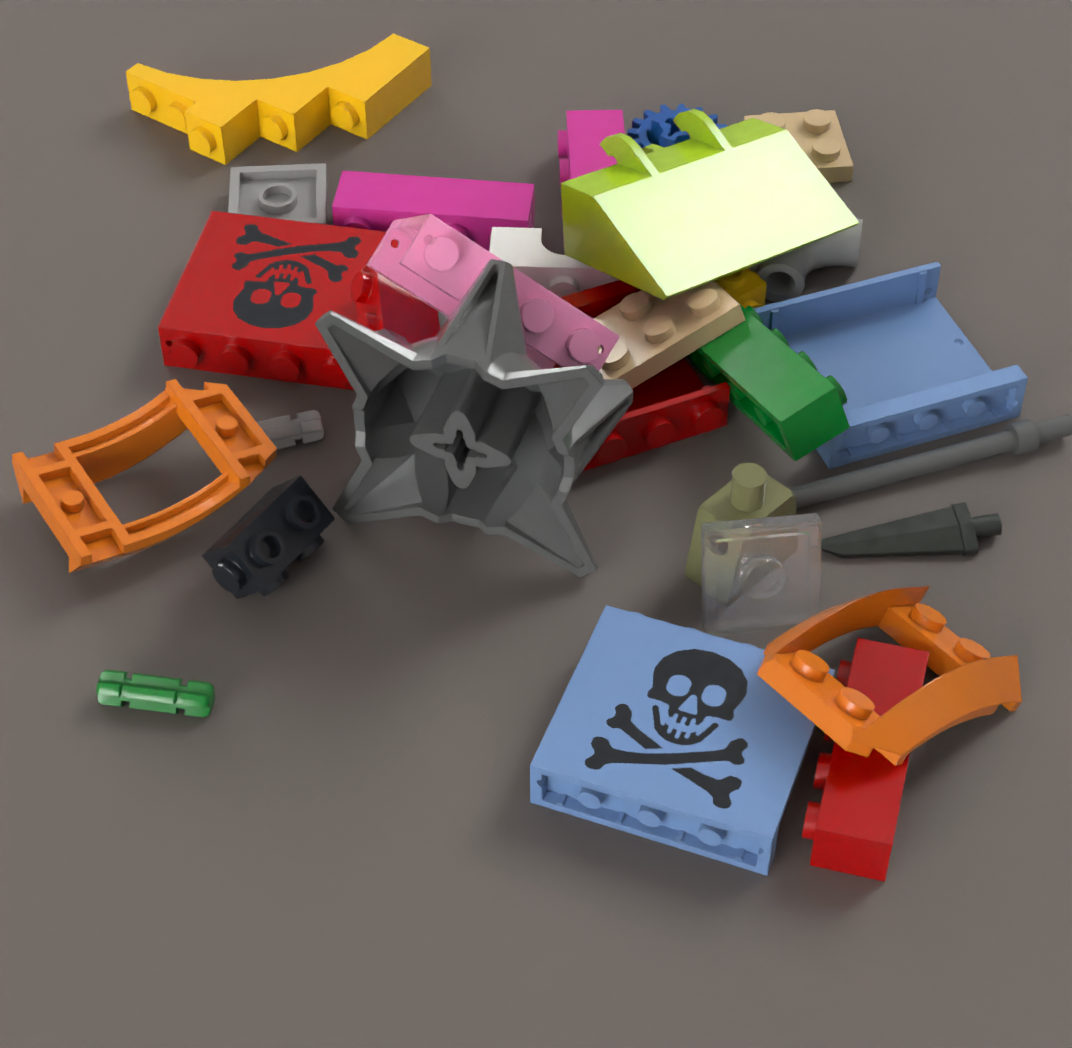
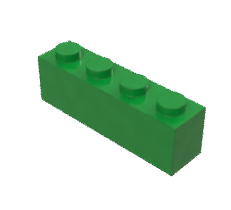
[688,305,850,462]

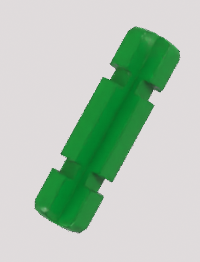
[96,669,215,718]

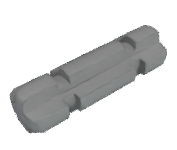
[256,410,324,450]

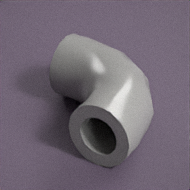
[756,218,863,302]

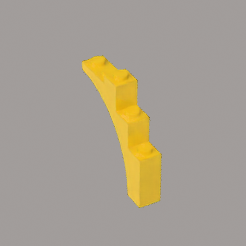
[125,33,432,165]

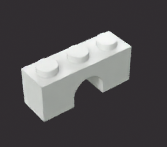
[489,227,619,297]

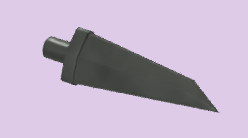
[806,502,1002,558]

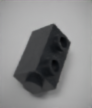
[202,475,335,599]

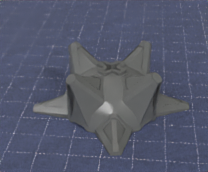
[315,259,633,578]

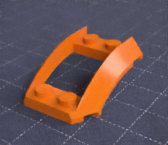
[12,379,277,573]
[757,586,1022,766]

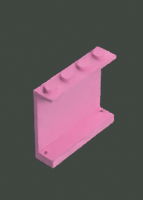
[366,214,620,371]

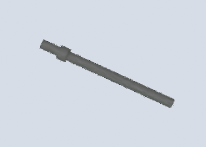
[789,414,1072,509]

